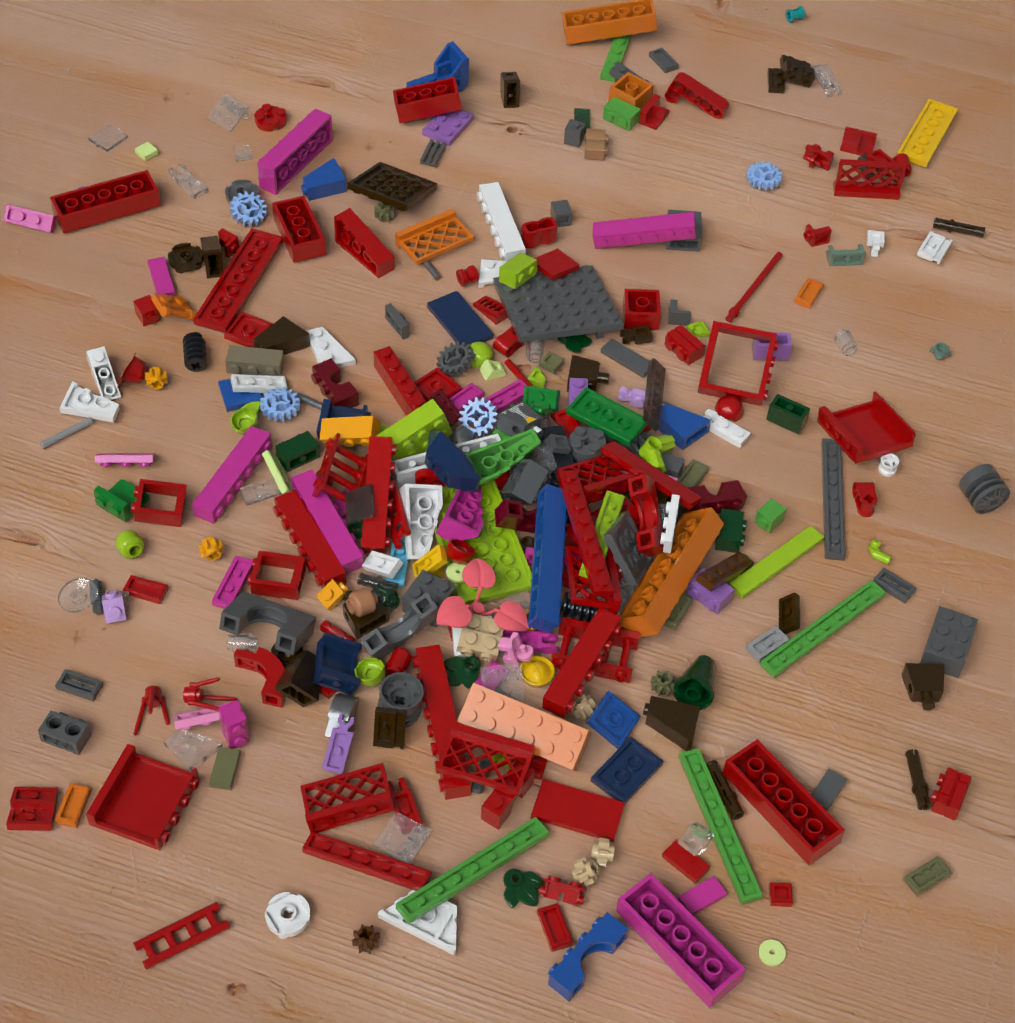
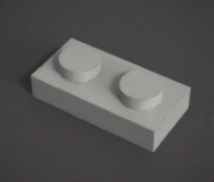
[745,626,790,663]

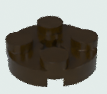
[168,243,203,274]

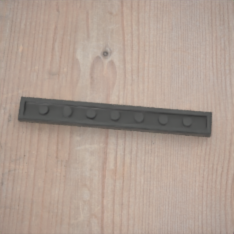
[821,438,845,561]

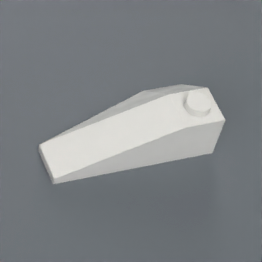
[399,484,443,560]

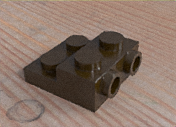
[780,55,815,88]

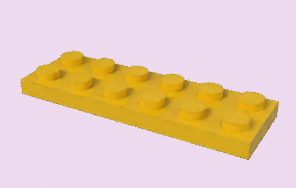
[897,99,958,168]

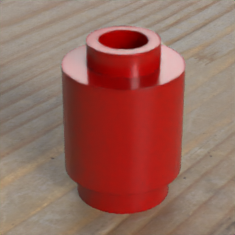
[893,153,912,178]
[386,648,412,675]

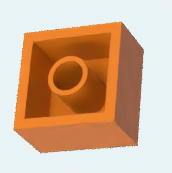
[608,72,654,109]

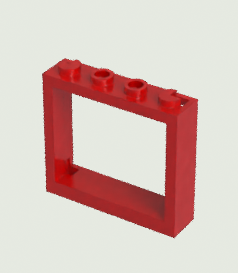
[698,321,779,406]

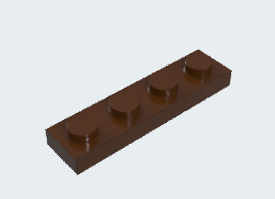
[695,552,754,591]

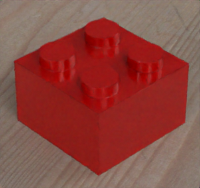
[623,289,661,330]

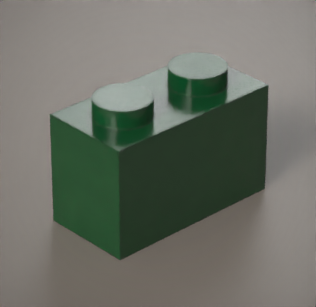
[766,394,810,434]
[275,431,320,472]
[715,508,747,553]

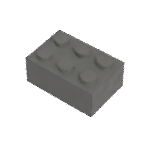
[920,606,978,678]

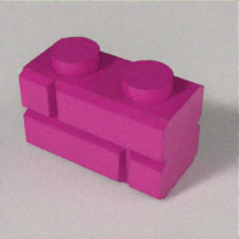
[218,700,249,749]

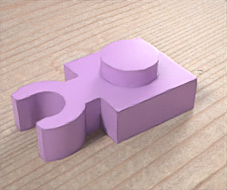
[618,386,651,409]

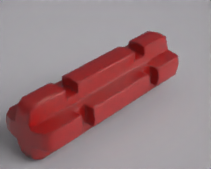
[320,620,355,642]

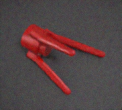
[183,677,237,711]
[133,686,170,736]

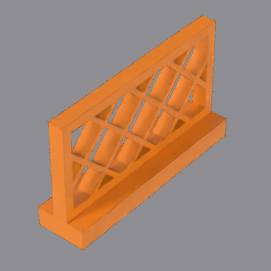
[395,209,474,265]

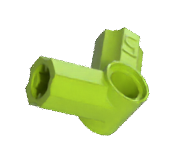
[639,434,675,473]

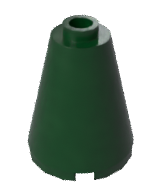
[673,655,715,710]

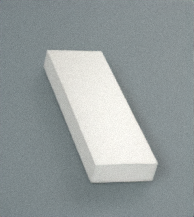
[230,374,288,393]

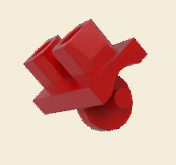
[803,143,834,171]

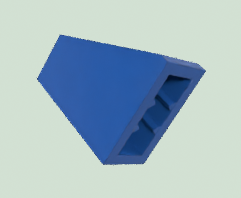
[301,158,346,201]
[653,404,711,450]

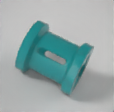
[785,6,805,23]

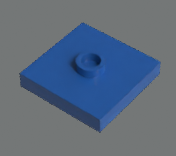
[218,374,262,412]
[586,691,640,749]

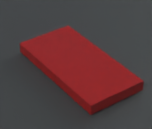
[531,779,625,843]

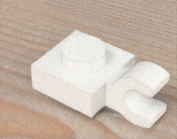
[866,230,885,257]

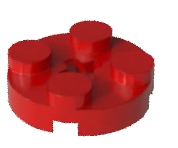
[254,104,287,132]

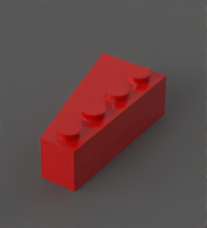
[334,208,395,278]

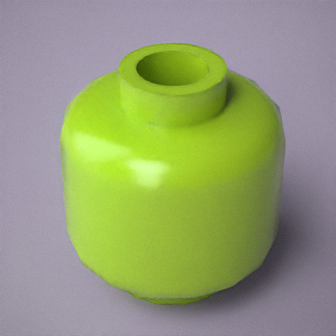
[115,530,145,559]

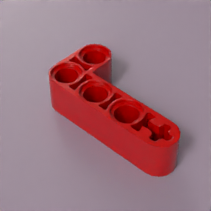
[664,72,729,119]

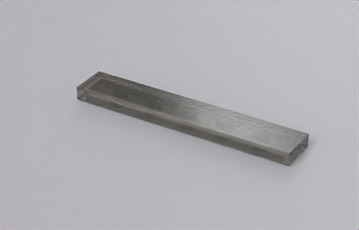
[643,358,666,431]

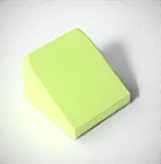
[480,359,506,381]

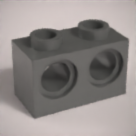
[38,710,91,755]

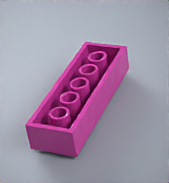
[257,108,333,195]
[616,873,746,1008]

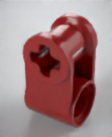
[493,326,524,358]
[852,482,878,517]

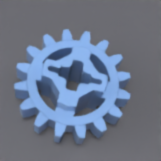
[746,161,782,190]
[230,191,267,227]
[260,387,300,422]
[459,397,499,438]

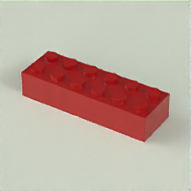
[50,170,161,233]
[723,739,845,865]

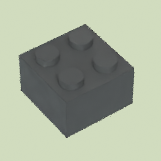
[501,459,549,504]
[402,570,457,628]

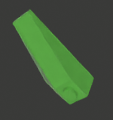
[465,428,541,485]

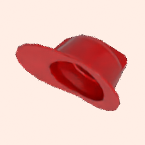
[117,353,149,388]

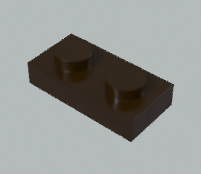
[767,68,785,94]
[779,593,800,634]

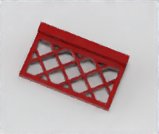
[833,159,907,200]
[557,455,636,504]
[565,545,622,614]
[437,722,535,796]
[300,763,395,833]

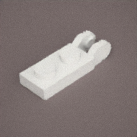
[703,409,751,448]

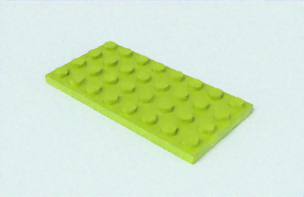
[434,480,532,605]

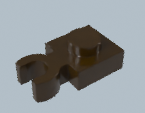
[620,325,653,344]

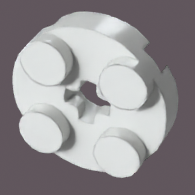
[265,892,310,939]

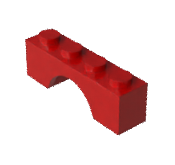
[628,474,664,557]

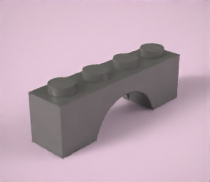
[361,592,439,659]

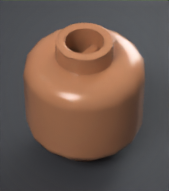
[346,588,378,617]

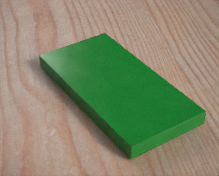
[566,387,649,447]

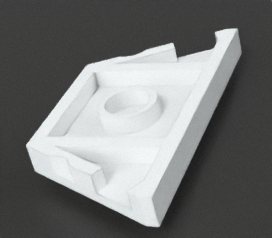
[378,890,457,955]

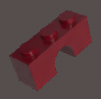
[311,358,359,408]
[688,480,747,514]
[495,499,537,533]

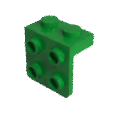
[510,386,560,416]
[93,479,150,522]

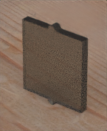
[345,484,375,525]

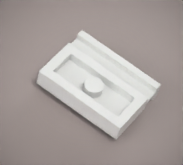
[916,231,953,265]

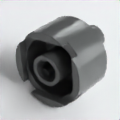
[568,426,606,470]

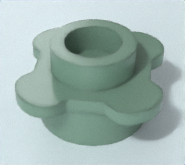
[930,343,951,360]

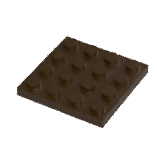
[347,162,438,211]

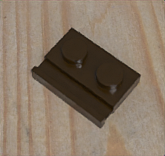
[373,707,407,750]

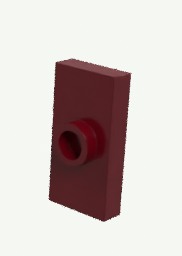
[426,389,463,427]

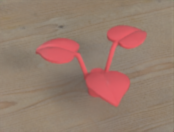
[436,558,529,632]

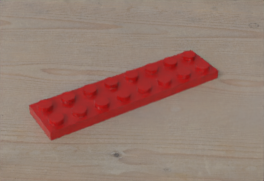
[193,228,283,333]

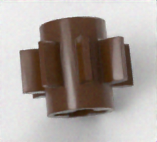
[352,924,380,954]

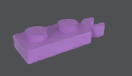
[322,714,354,774]

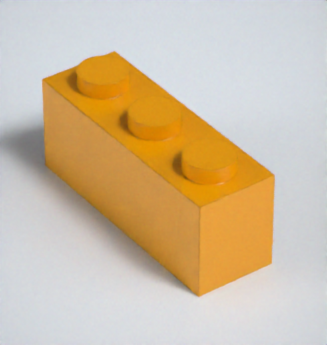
[320,416,381,447]

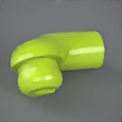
[868,539,892,565]

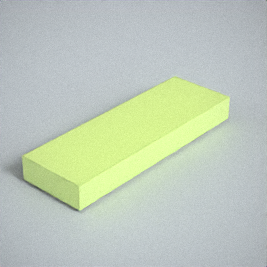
[262,450,293,495]

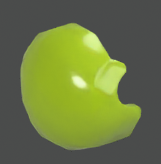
[470,341,494,368]
[230,407,259,435]
[354,657,386,687]

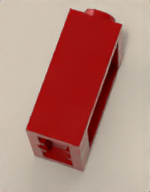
[131,479,187,527]
[247,550,306,600]

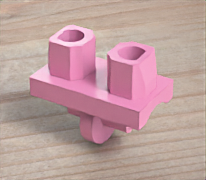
[498,632,534,672]

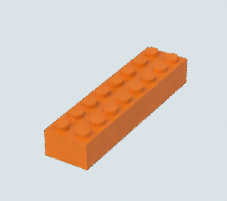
[619,507,724,638]

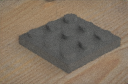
[603,511,654,587]

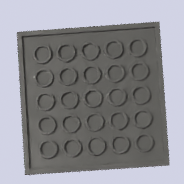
[493,265,623,343]

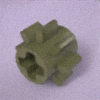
[374,202,394,222]
[651,671,675,696]

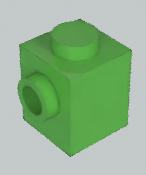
[755,498,786,533]

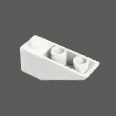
[86,346,121,400]

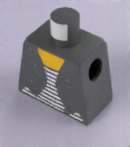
[497,402,544,439]

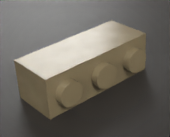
[225,345,284,376]

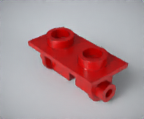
[539,875,586,906]

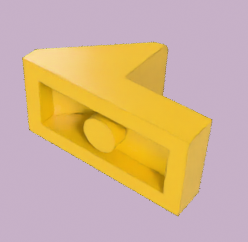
[412,544,448,579]

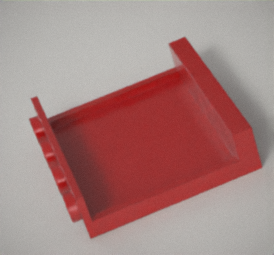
[817,391,916,464]
[86,744,200,851]

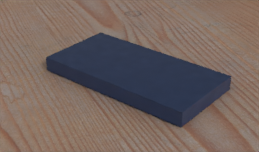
[427,291,493,345]

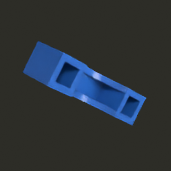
[548,912,628,1001]

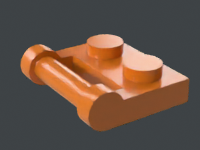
[151,293,196,321]

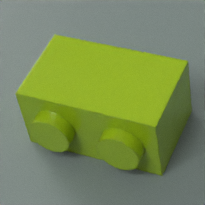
[499,252,537,289]

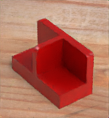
[639,94,670,130]
[840,127,877,157]

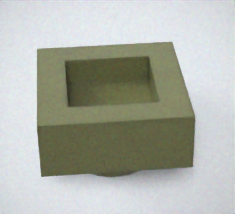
[539,351,564,374]

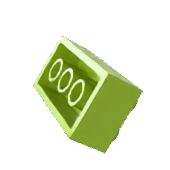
[376,399,453,461]

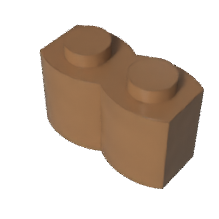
[584,128,608,160]

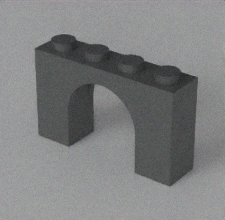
[219,591,316,655]

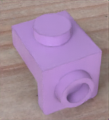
[102,590,126,624]

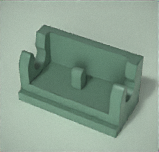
[826,244,866,266]

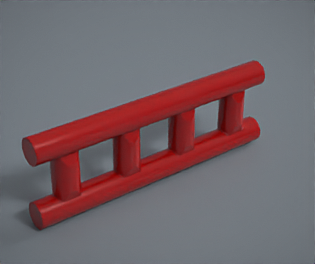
[388,478,411,550]
[133,902,230,970]

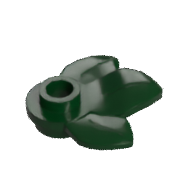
[557,334,592,353]
[444,656,481,689]
[503,869,544,908]

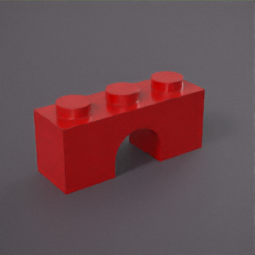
[481,760,535,830]

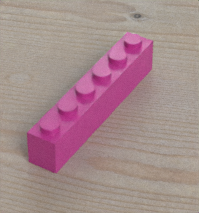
[593,212,696,249]
[192,426,273,524]
[291,469,365,574]

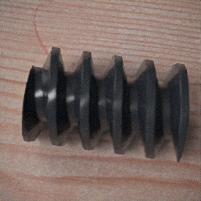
[183,332,208,372]
[561,592,603,622]

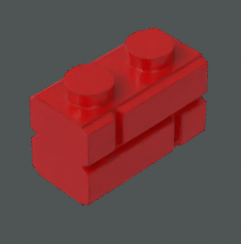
[664,325,705,365]
[930,768,972,820]

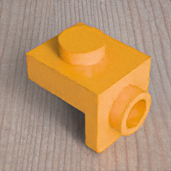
[316,579,350,611]

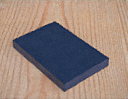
[591,737,663,804]

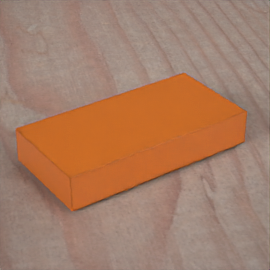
[794,278,824,309]
[55,783,91,828]

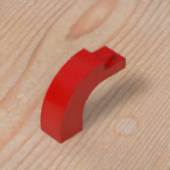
[234,647,286,708]

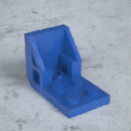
[406,41,469,92]

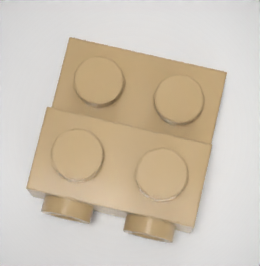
[456,613,503,662]

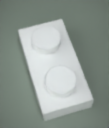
[362,550,403,579]

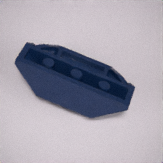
[424,430,481,492]

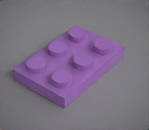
[422,110,474,146]

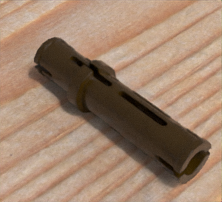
[933,217,985,238]
[905,749,932,810]
[706,760,745,820]

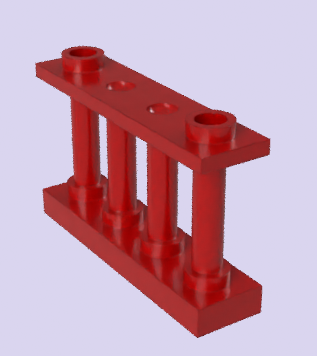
[312,433,368,518]
[551,617,640,683]

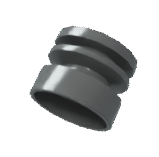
[959,464,1011,514]
[377,672,424,727]

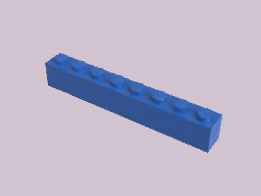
[528,484,568,633]

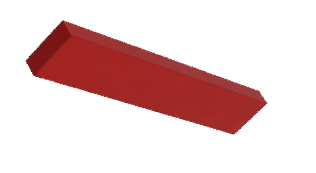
[601,441,702,509]
[302,831,432,891]

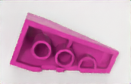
[436,485,484,540]

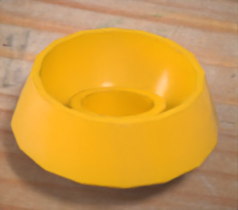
[519,655,555,688]

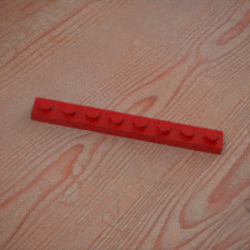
[557,470,614,596]

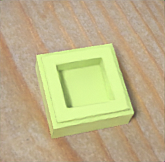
[135,142,158,161]

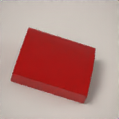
[6,787,58,831]

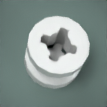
[878,453,899,477]

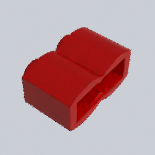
[521,217,558,248]

